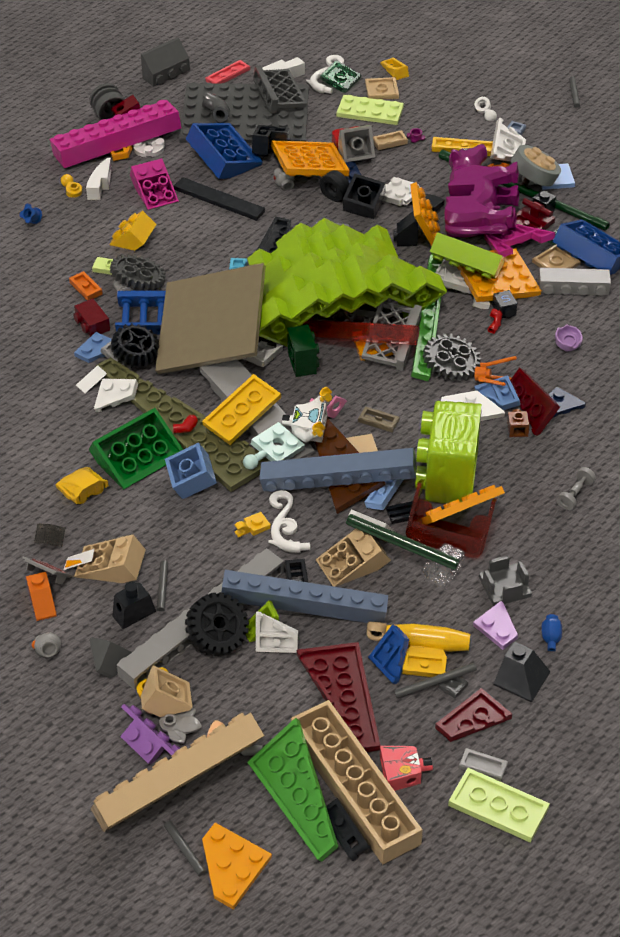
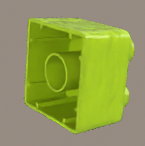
[415,401,482,504]

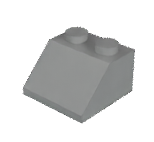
[338,125,375,162]

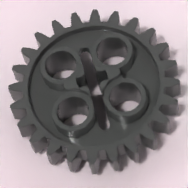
[110,254,166,291]
[423,333,481,382]

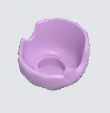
[555,324,583,351]

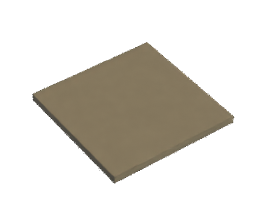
[155,263,266,374]

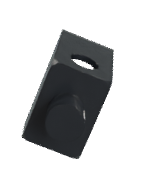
[112,582,156,629]

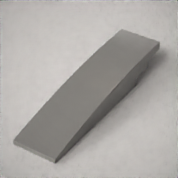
[200,360,315,459]

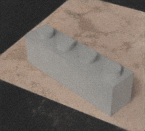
[538,268,611,296]

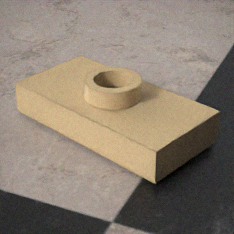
[373,130,408,150]

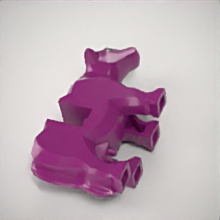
[445,144,519,238]

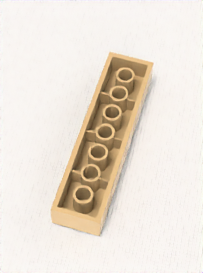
[291,700,422,865]
[91,713,264,832]

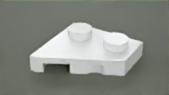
[94,379,138,412]
[256,612,298,653]

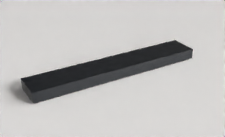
[173,177,265,221]

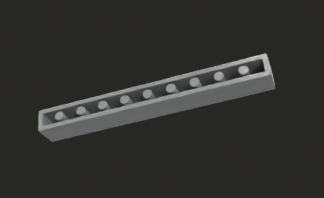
[117,548,284,690]

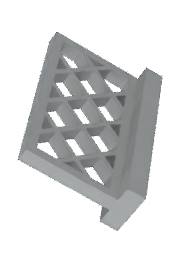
[361,301,422,371]

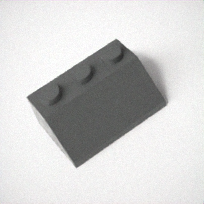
[141,37,190,87]

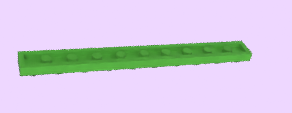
[411,255,444,381]

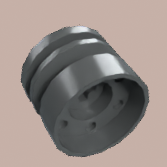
[89,83,125,120]

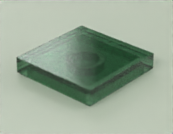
[320,60,361,93]

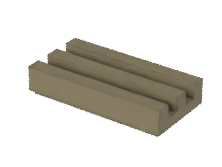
[358,406,400,432]

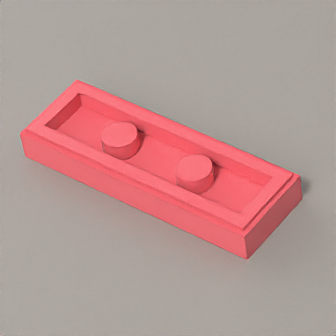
[206,60,250,84]

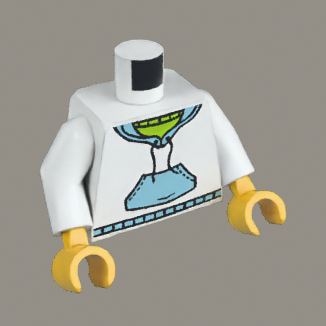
[282,387,332,443]

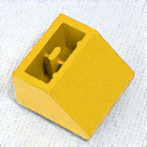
[109,210,157,251]

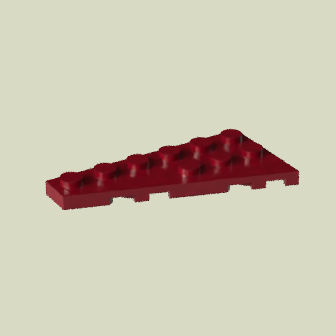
[296,642,381,752]

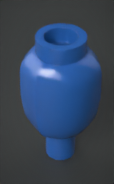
[542,614,562,651]

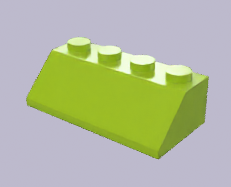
[430,232,505,279]

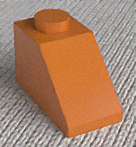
[26,572,57,621]

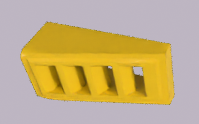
[381,58,409,80]

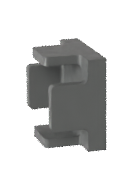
[479,556,532,606]

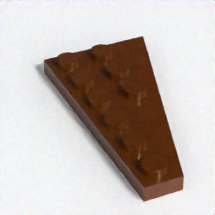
[315,418,386,514]

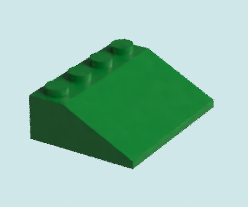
[89,408,183,490]

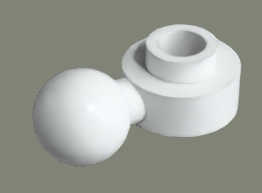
[474,97,497,121]

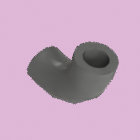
[202,92,230,122]

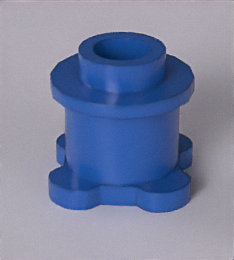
[20,203,42,224]

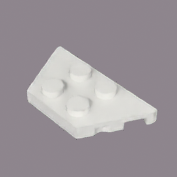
[490,118,526,162]
[441,391,505,421]

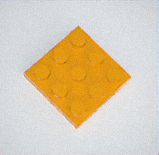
[410,182,440,246]

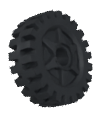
[185,592,249,656]

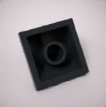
[493,641,550,702]

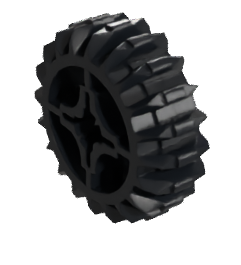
[111,323,159,369]

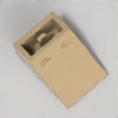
[315,529,391,587]
[74,535,146,583]

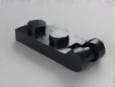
[326,798,371,861]

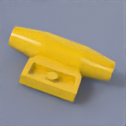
[386,624,470,677]

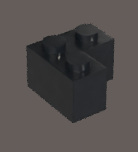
[252,125,290,156]

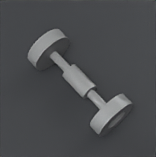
[556,467,596,511]

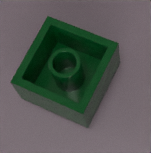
[287,324,319,377]

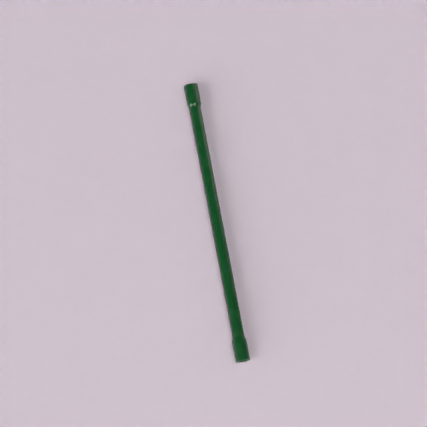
[439,149,610,231]

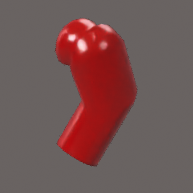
[487,308,502,334]
[173,415,198,433]

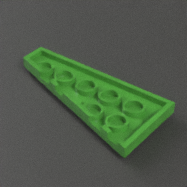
[248,718,338,862]

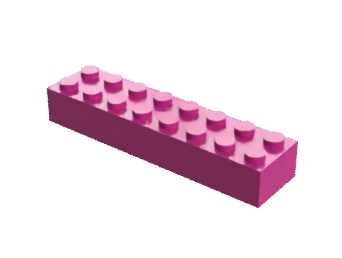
[50,100,182,168]

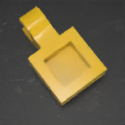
[235,512,271,538]

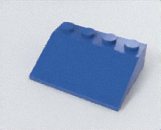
[186,123,263,179]
[552,219,620,275]

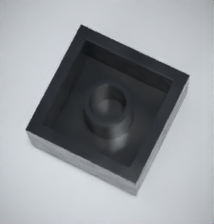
[343,173,386,219]

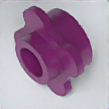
[407,128,425,143]

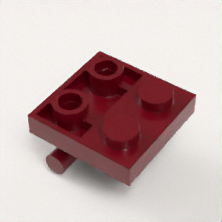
[516,198,555,230]

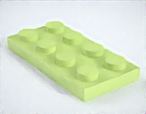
[337,95,404,125]
[448,768,550,843]

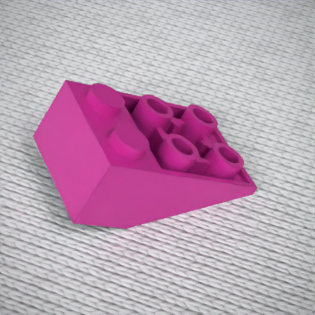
[130,158,179,210]

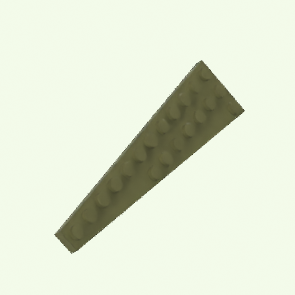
[96,357,269,492]

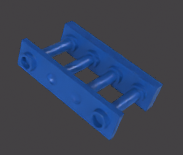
[115,291,166,335]

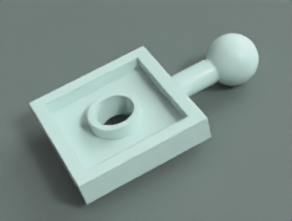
[243,422,305,470]

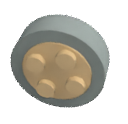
[511,145,561,187]

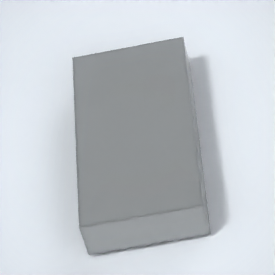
[459,748,508,782]

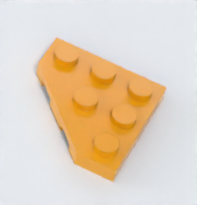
[202,823,272,910]

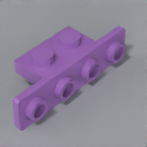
[120,704,180,765]

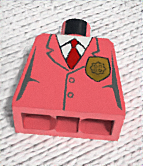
[380,746,433,791]

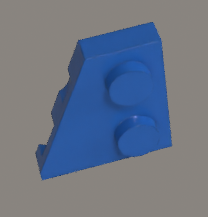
[368,625,410,684]

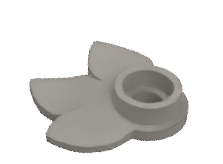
[159,707,202,744]

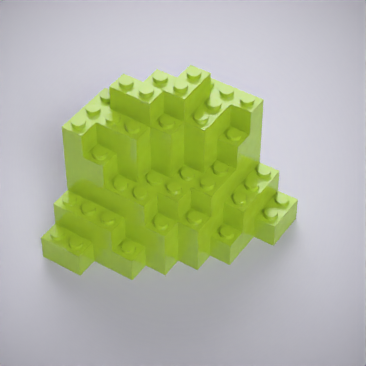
[247,218,447,347]

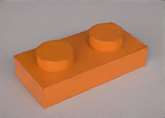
[69,271,103,300]

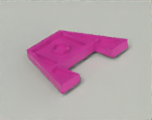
[484,224,555,257]

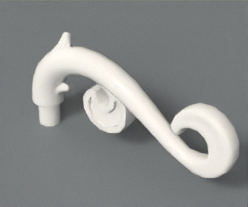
[306,55,344,94]
[268,490,310,553]

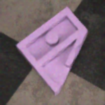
[473,601,518,650]

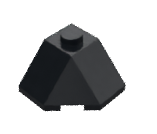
[393,211,418,247]

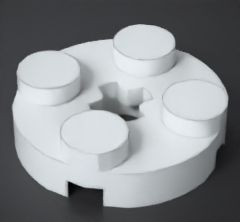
[133,136,165,157]

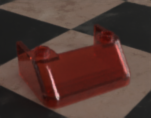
[406,479,498,558]

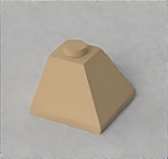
[141,665,192,717]

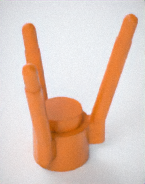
[475,356,517,386]

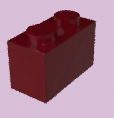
[73,299,110,337]

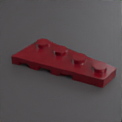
[510,367,560,436]

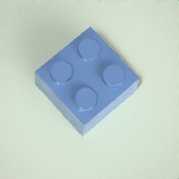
[165,442,217,499]

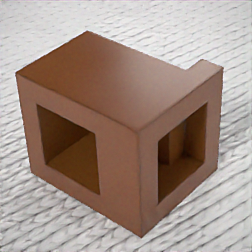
[507,409,529,437]

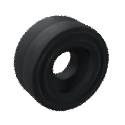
[320,170,349,202]

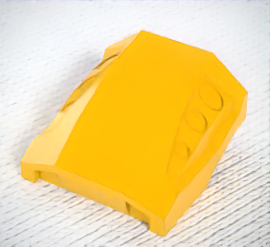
[55,467,109,504]

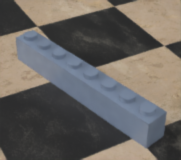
[260,448,416,492]
[221,570,388,623]

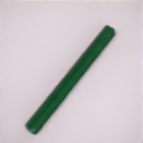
[346,514,459,570]

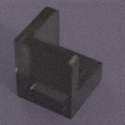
[34,524,66,547]

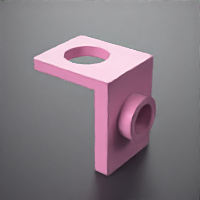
[310,396,347,418]

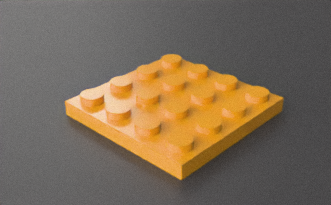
[271,140,350,177]
[457,248,542,302]

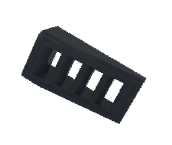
[284,559,309,583]

